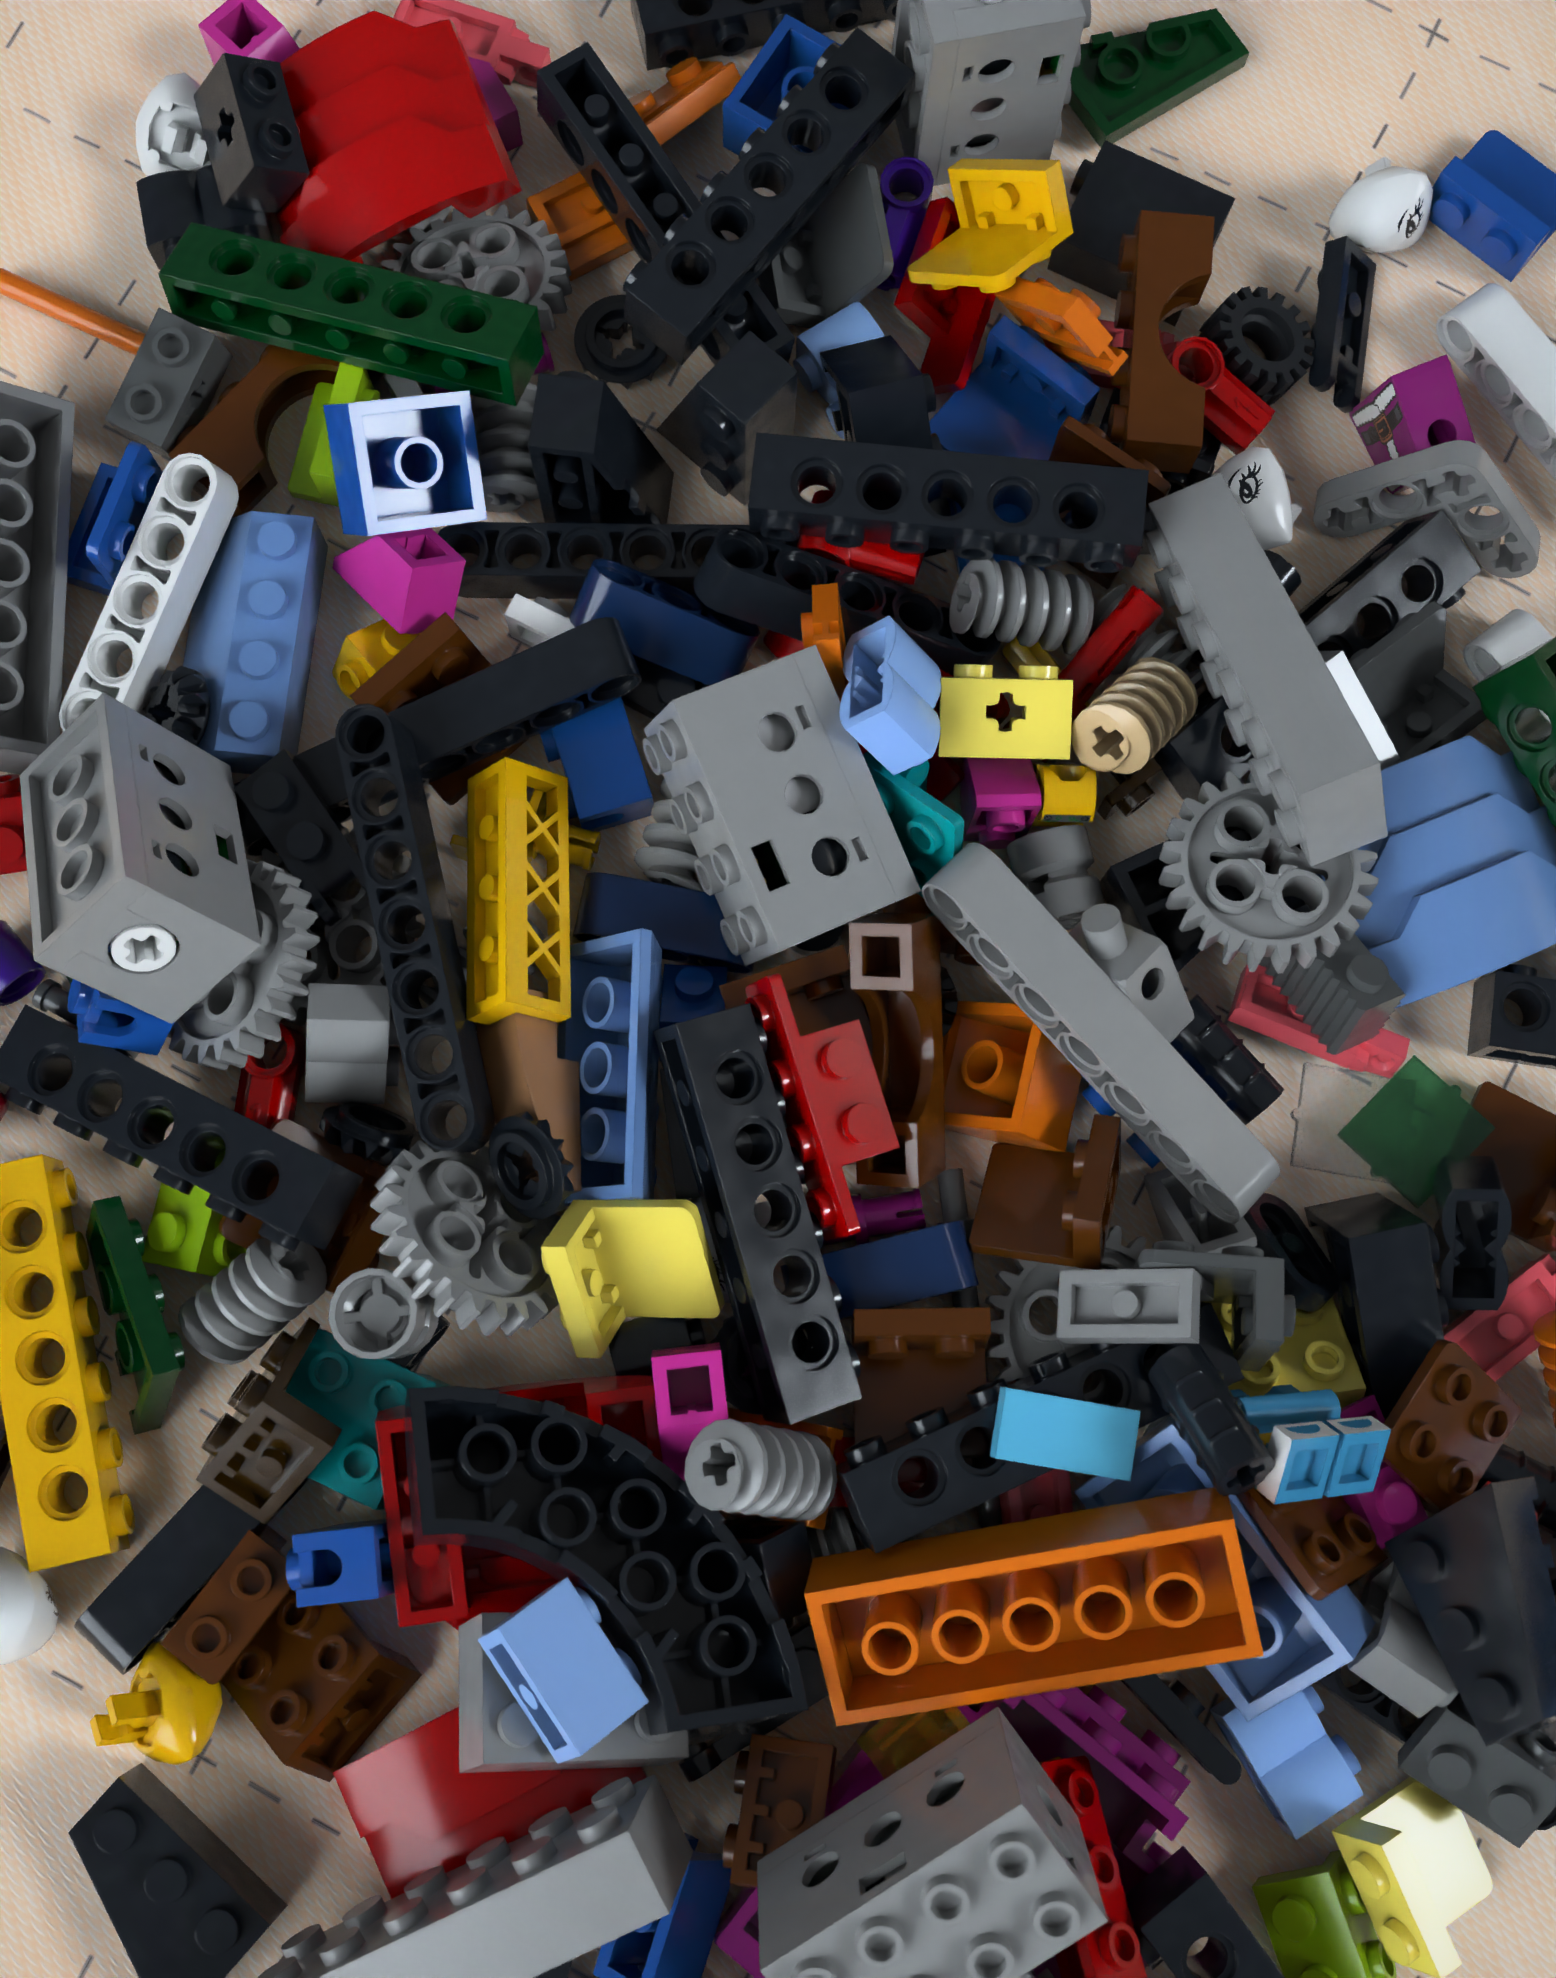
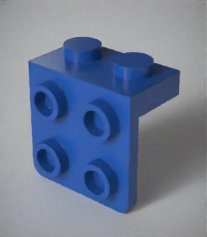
[1429,130,1556,282]
[929,315,1101,460]
[67,441,163,596]

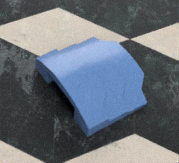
[1316,735,1556,1009]

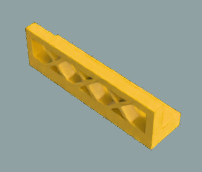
[466,757,571,1025]

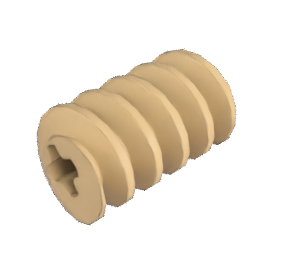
[1071,657,1198,774]

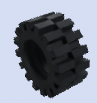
[1198,286,1315,406]

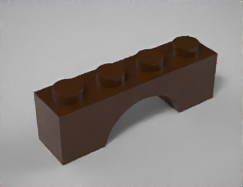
[1107,210,1215,474]
[168,344,385,518]
[849,912,946,1189]

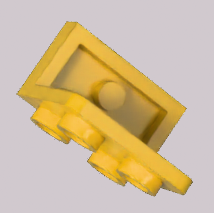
[907,158,1074,293]

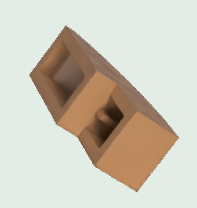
[476,989,582,1193]

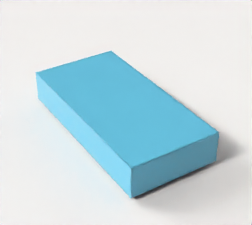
[989,1386,1141,1481]

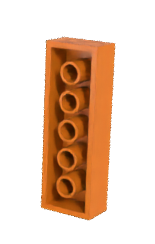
[804,1487,1264,1726]

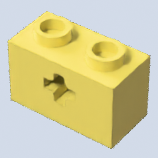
[938,664,1073,760]

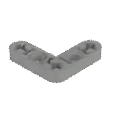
[1313,440,1541,578]

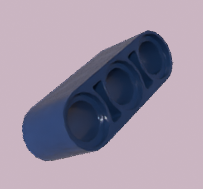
[569,558,761,686]
[573,872,755,974]
[780,1220,979,1329]

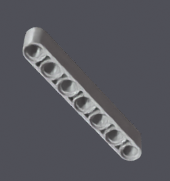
[922,842,1280,1223]

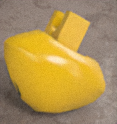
[90,1641,222,1765]

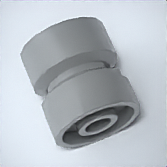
[1006,825,1105,930]
[328,1268,438,1359]

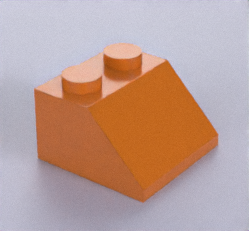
[943,1001,1082,1152]

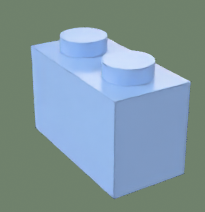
[477,1577,649,1764]

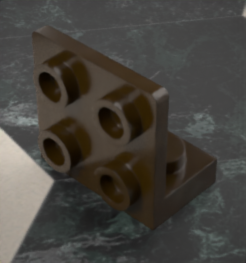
[196,1317,342,1524]

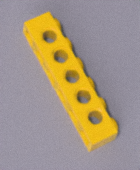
[0,1154,135,1573]

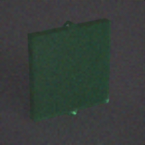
[1337,1055,1496,1209]

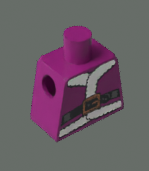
[1349,354,1476,494]

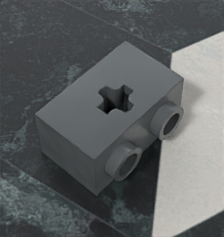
[105,307,233,459]

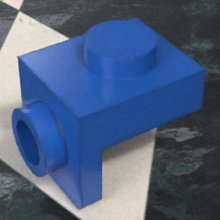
[659,964,728,1061]

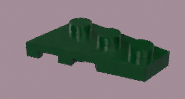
[1069,8,1249,148]
[85,1196,185,1435]

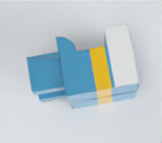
[1230,1385,1391,1504]

